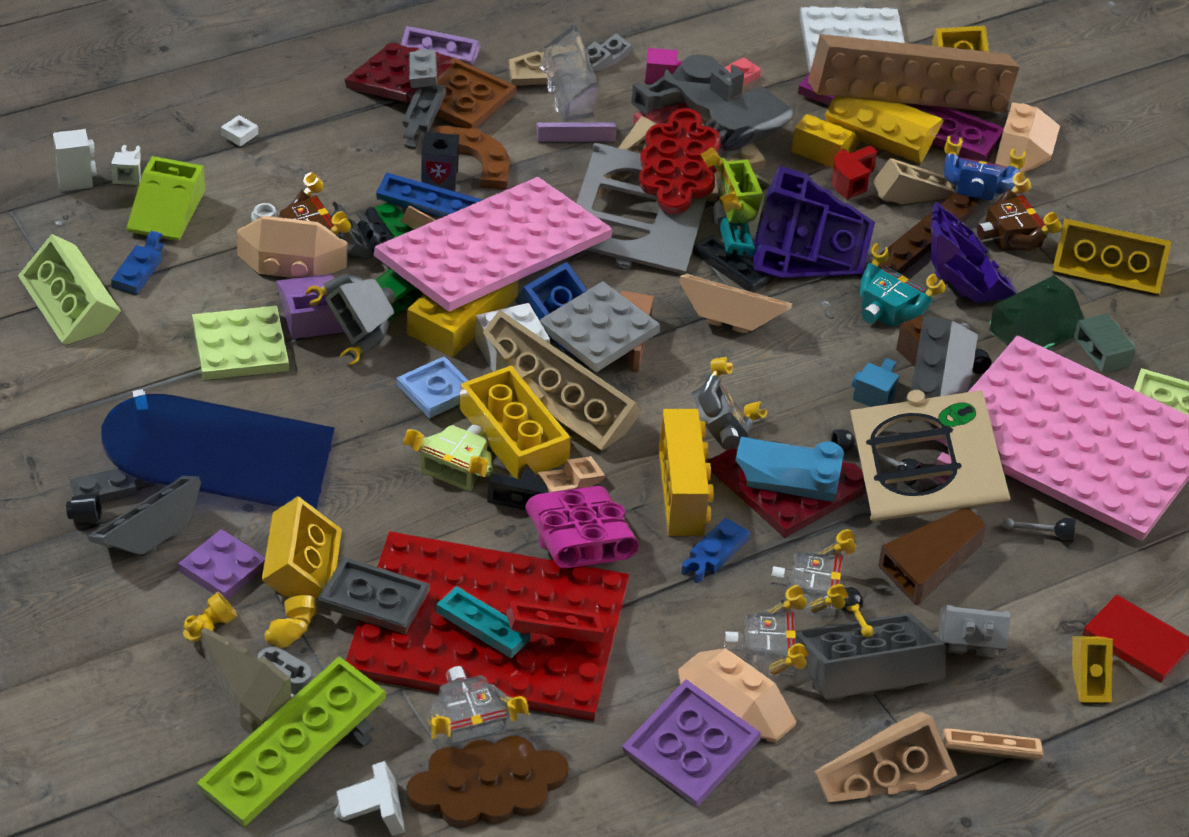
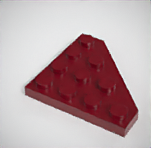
[708,448,867,538]

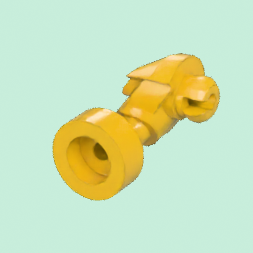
[183,592,237,642]
[265,595,317,649]

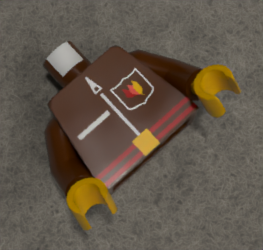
[279,172,351,237]
[977,172,1062,251]

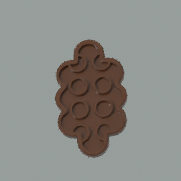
[407,736,569,828]

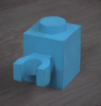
[852,358,899,407]

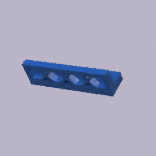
[376,172,482,218]

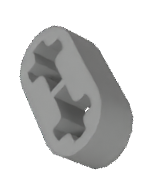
[257,647,312,694]

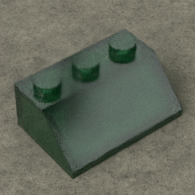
[989,275,1085,350]

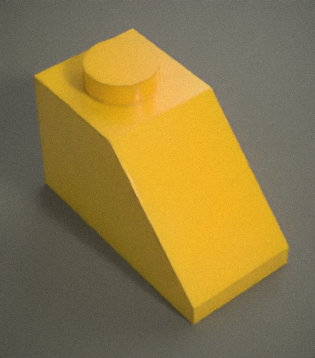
[1072,636,1113,703]

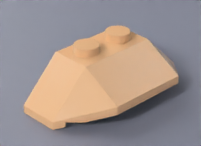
[995,102,1060,174]
[237,216,347,278]
[679,274,792,334]
[678,648,796,743]

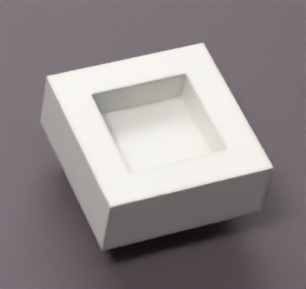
[221,115,259,146]

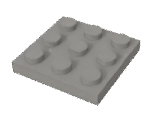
[539,281,660,372]

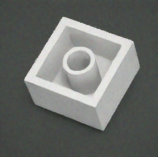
[475,303,550,372]

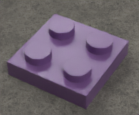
[178,529,265,599]

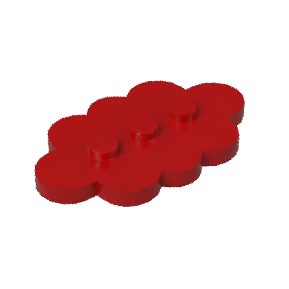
[639,108,721,214]

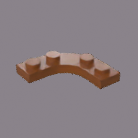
[434,126,509,190]

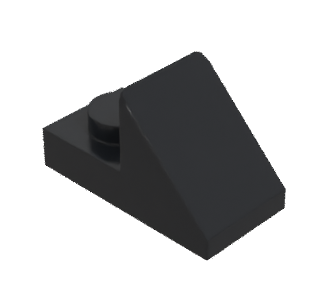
[487,464,548,510]

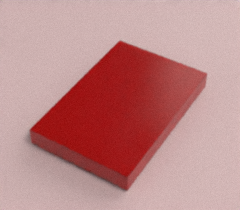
[1082,594,1189,683]

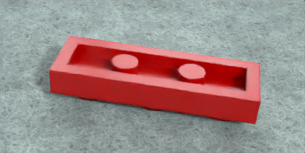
[506,601,605,643]

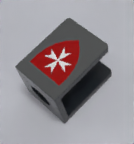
[421,132,459,192]

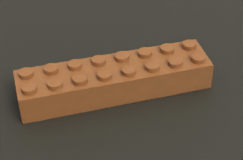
[808,34,1020,113]

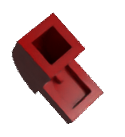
[831,145,877,200]

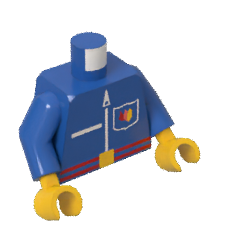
[944,136,1026,201]

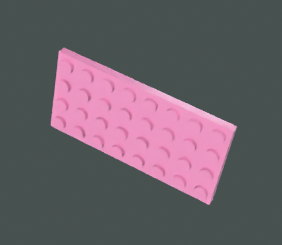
[374,177,613,312]

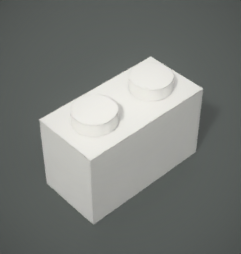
[53,129,97,192]

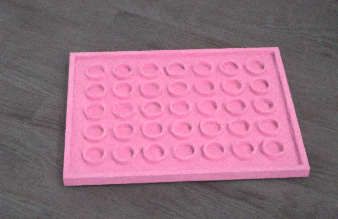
[936,335,1189,541]

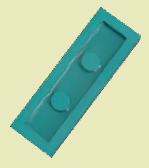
[436,586,531,658]

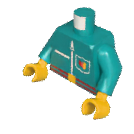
[859,243,945,327]

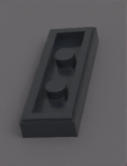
[693,235,771,293]

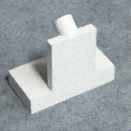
[334,761,405,836]

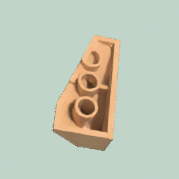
[814,712,957,802]

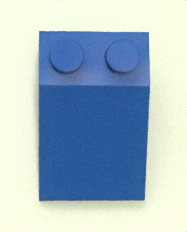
[514,262,588,356]

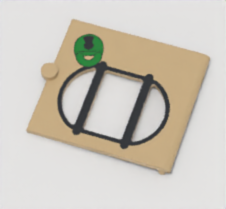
[850,390,1010,522]

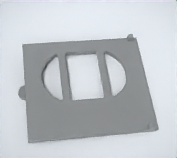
[577,143,715,274]

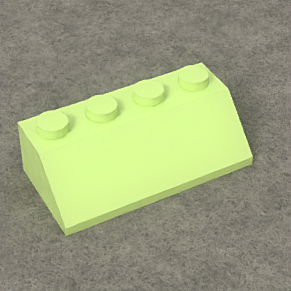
[18,234,121,345]

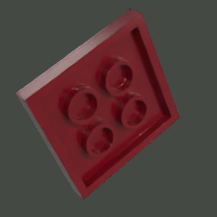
[345,43,452,102]

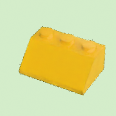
[262,496,342,599]

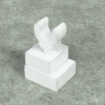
[111,145,141,185]

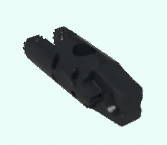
[357,207,393,252]

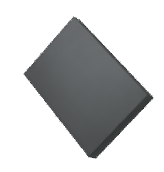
[318,557,430,634]

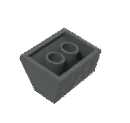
[911,316,978,399]

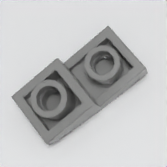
[584,33,634,72]

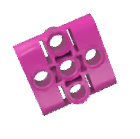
[526,486,639,568]

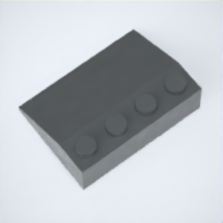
[794,613,946,701]

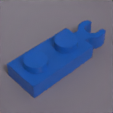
[681,517,750,583]

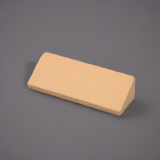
[942,728,1044,761]

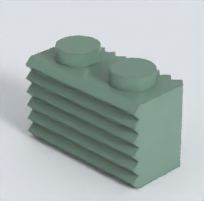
[1074,313,1135,374]

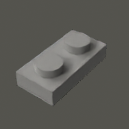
[410,49,437,88]

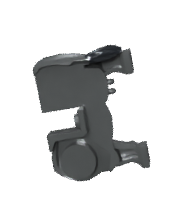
[631,55,795,160]

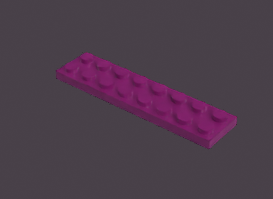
[798,73,1004,162]

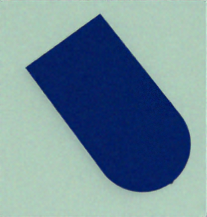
[101,394,335,510]

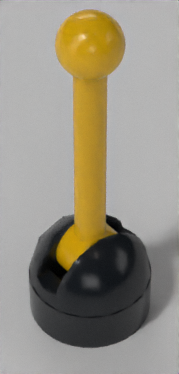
[841,587,874,638]

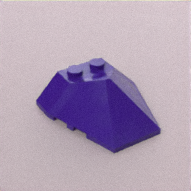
[753,166,875,278]
[931,202,1018,303]

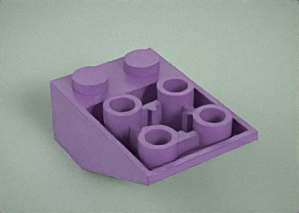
[276,274,345,339]

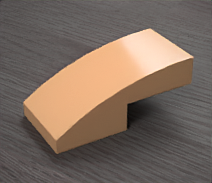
[537,456,605,493]

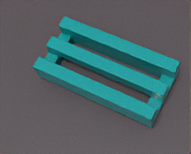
[719,217,755,257]

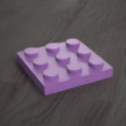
[622,679,761,808]

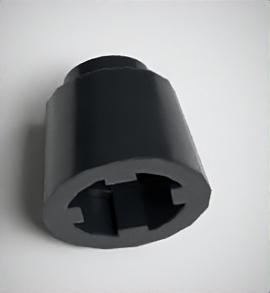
[66,491,102,525]

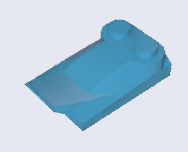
[736,436,844,502]

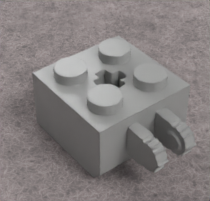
[938,605,1010,658]

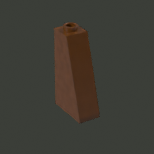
[878,508,986,605]

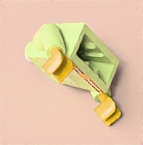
[402,425,493,492]

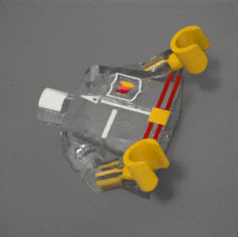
[770,529,856,618]
[724,585,809,678]
[427,666,529,747]

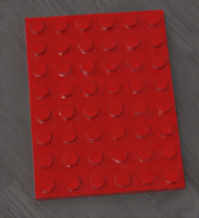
[345,531,629,721]

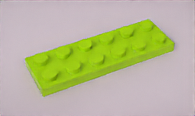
[197,656,387,827]

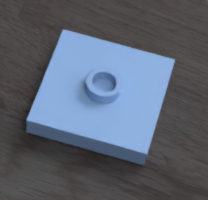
[397,356,469,419]

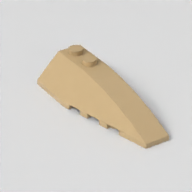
[482,309,642,451]

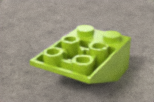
[126,156,205,241]

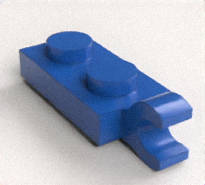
[111,231,163,295]

